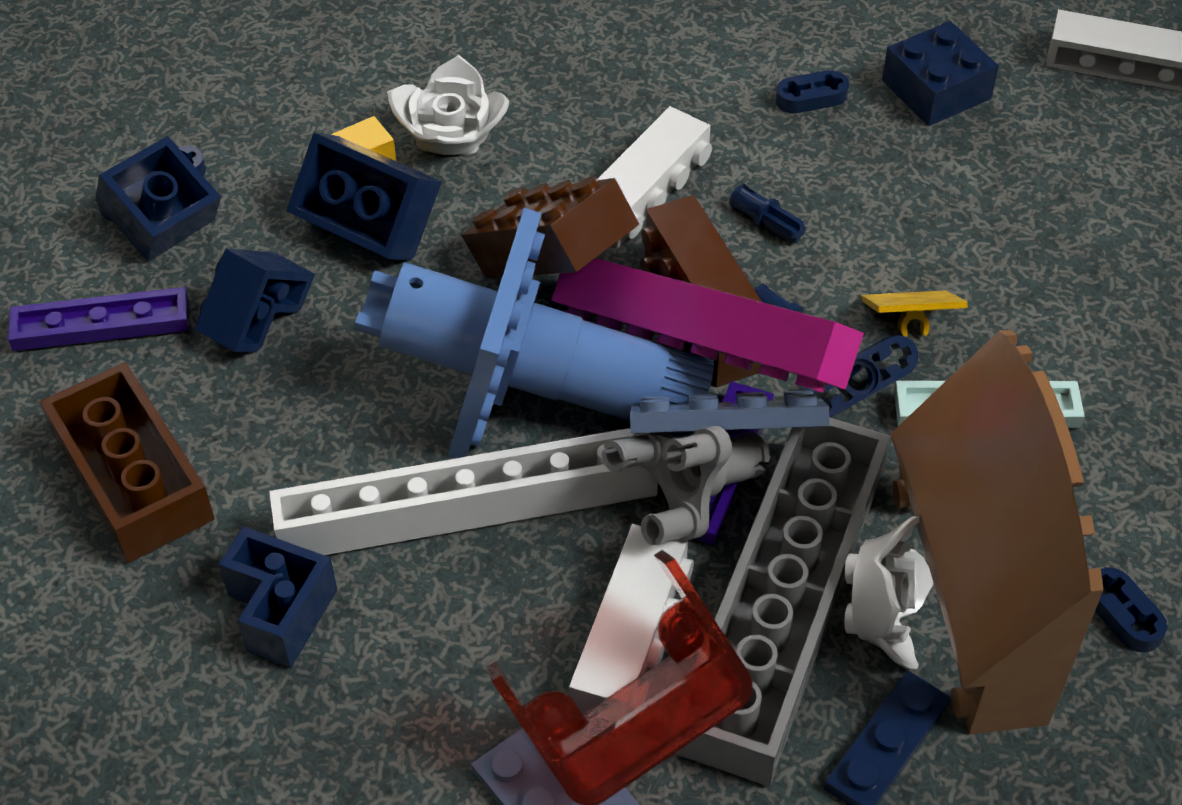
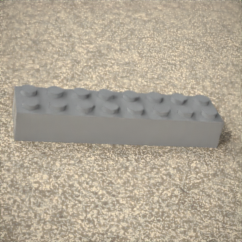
[671,417,891,787]

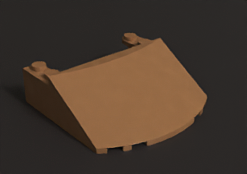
[890,330,1103,735]

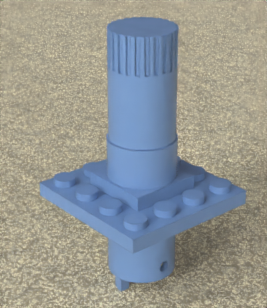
[354,208,714,458]

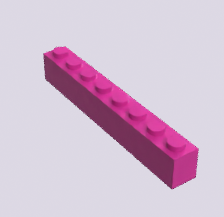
[551,258,864,393]

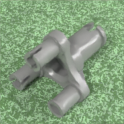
[602,426,770,545]

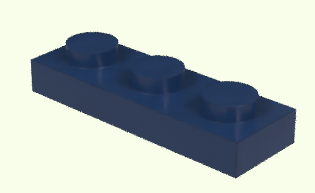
[824,670,952,805]

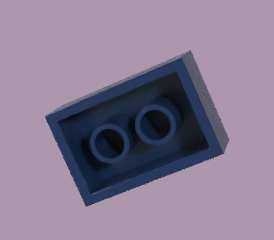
[286,132,442,260]

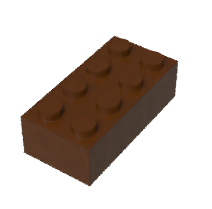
[461,176,639,278]
[640,195,762,388]
[40,362,215,563]

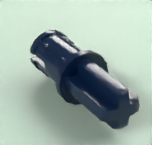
[729,184,806,243]

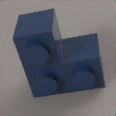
[195,248,315,352]
[218,526,338,668]

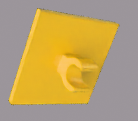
[861,290,968,337]

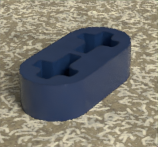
[776,70,849,113]
[1095,567,1168,653]

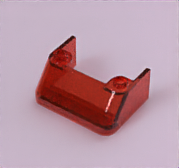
[487,550,753,805]

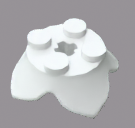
[387,55,509,155]
[844,516,934,669]

